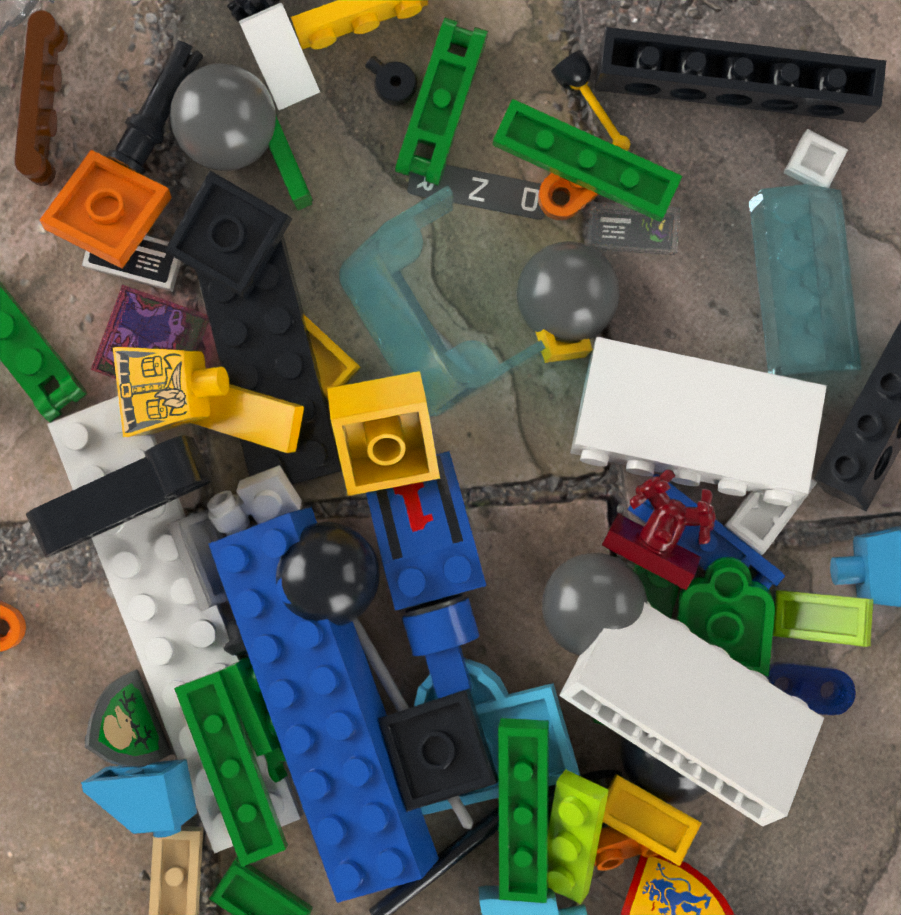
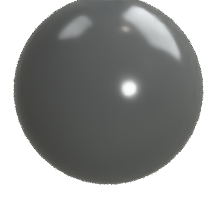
[170,63,276,171]
[517,241,620,343]
[542,553,647,656]

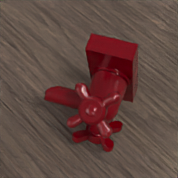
[602,469,716,590]

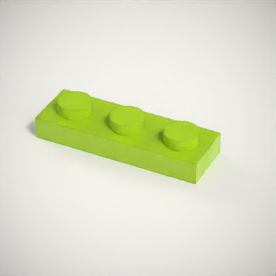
[548,769,609,904]

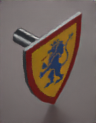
[620,854,735,915]

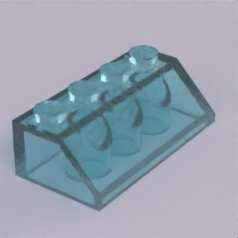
[749,184,861,378]

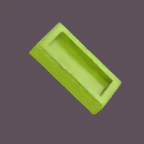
[773,590,873,647]

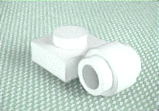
[207,465,302,536]

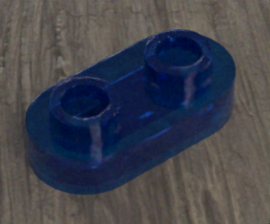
[765,662,856,716]

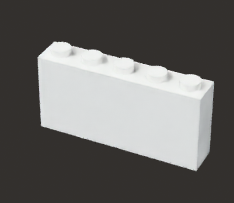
[570,337,827,506]
[559,601,824,826]

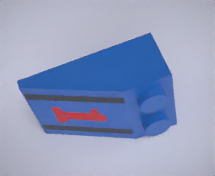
[366,451,486,611]

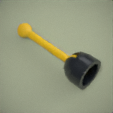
[551,50,631,151]

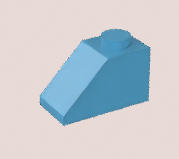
[81,759,197,838]

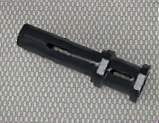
[106,40,203,176]

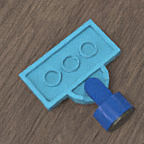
[402,594,580,815]

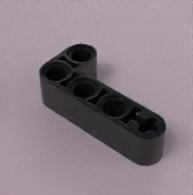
[26,435,213,557]

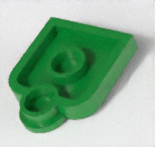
[677,557,775,677]

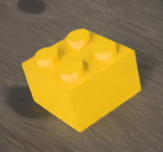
[327,371,440,496]

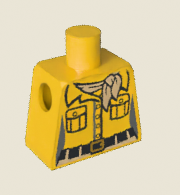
[113,347,229,437]

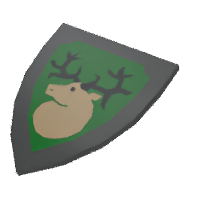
[85,669,172,768]

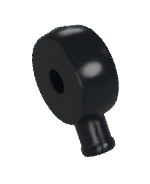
[365,55,417,106]

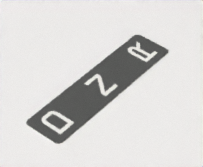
[407,165,544,220]

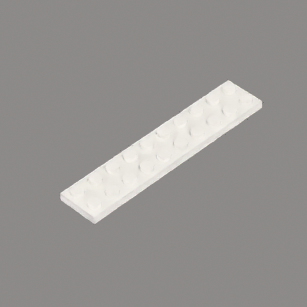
[47,396,302,853]

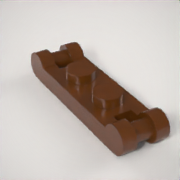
[14,10,68,186]

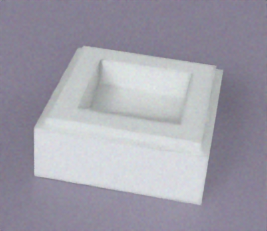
[783,129,848,193]

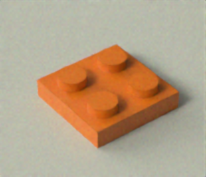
[40,150,172,269]

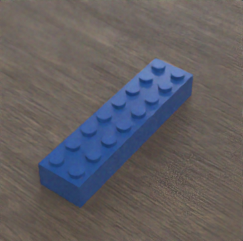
[208,507,439,903]

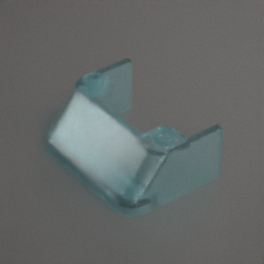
[339,186,545,417]

